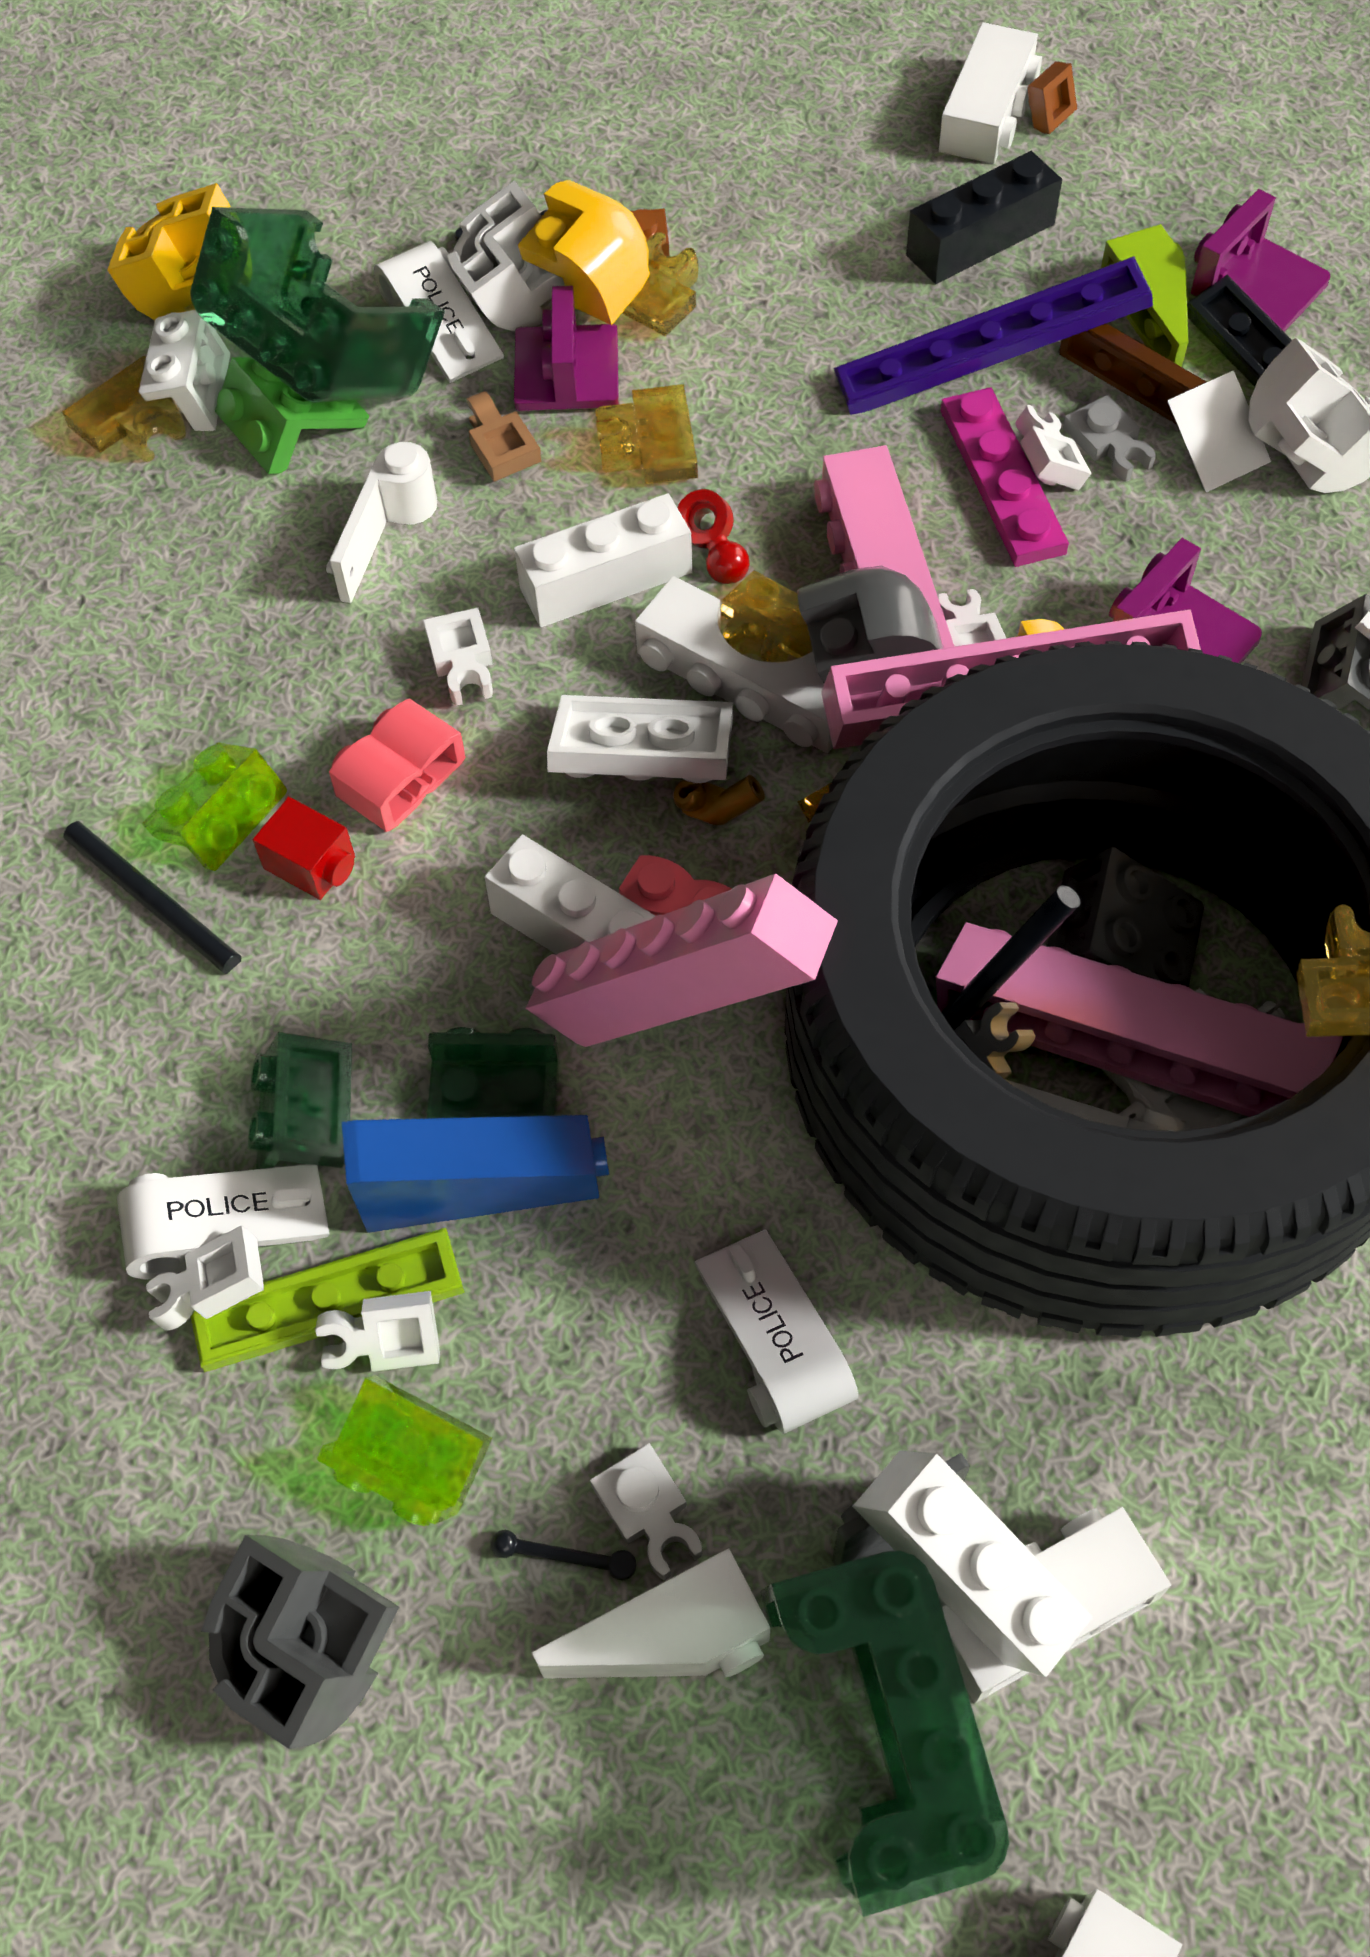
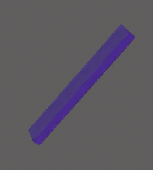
[834,256,1153,415]

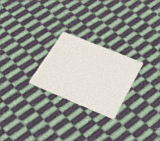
[1168,370,1271,493]

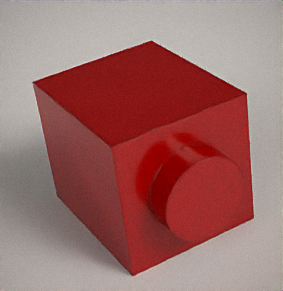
[252,796,356,900]

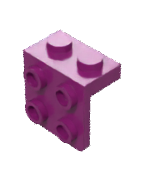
[1190,189,1331,332]
[1109,537,1262,664]

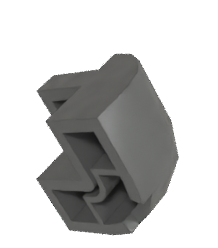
[797,565,943,684]
[201,1535,399,1749]

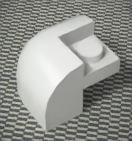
[447,180,565,331]
[1248,337,1370,493]

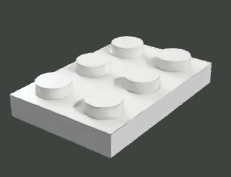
[547,695,733,783]

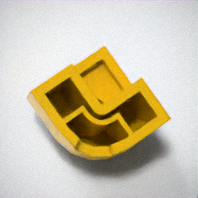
[518,180,650,325]
[107,183,249,320]

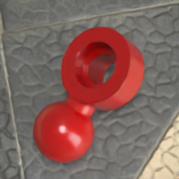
[677,489,750,584]

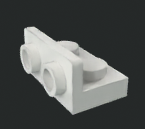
[139,309,230,431]

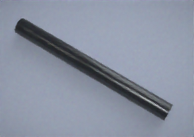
[63,821,242,974]
[941,886,1080,1031]

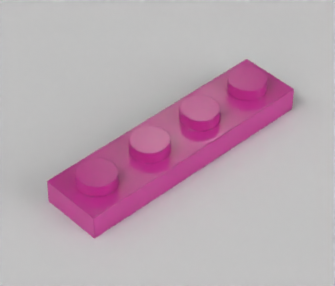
[940,387,1069,567]

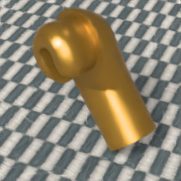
[673,775,765,826]

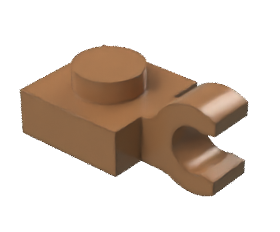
[466,391,541,482]

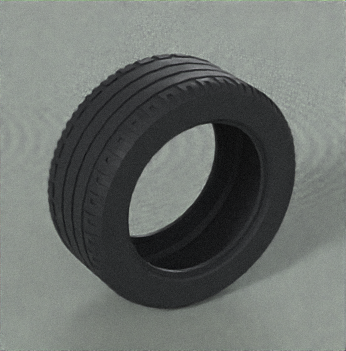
[784,641,1370,1337]

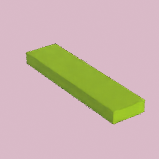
[190,1227,465,1372]

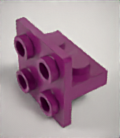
[514,286,619,411]

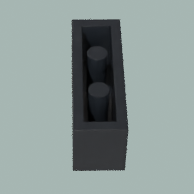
[906,150,1063,285]

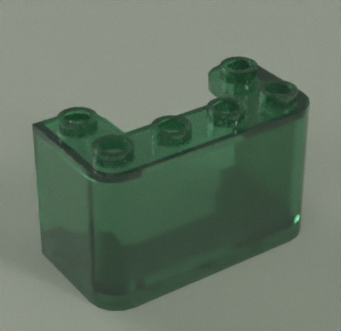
[190,207,445,403]
[760,1550,1009,1917]

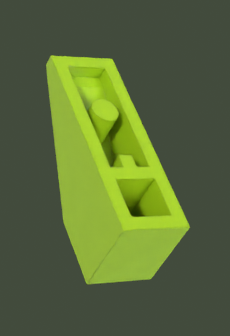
[1101,224,1189,367]

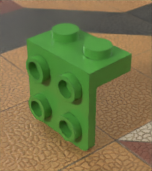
[215,355,369,474]

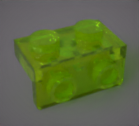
[142,742,287,871]
[316,1375,493,1526]

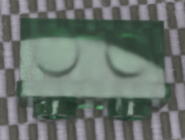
[427,1027,560,1118]
[248,1032,352,1169]

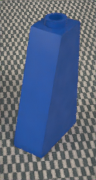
[342,1115,609,1233]

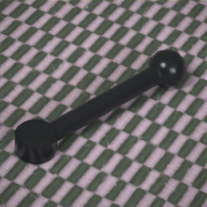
[491,1530,636,1580]

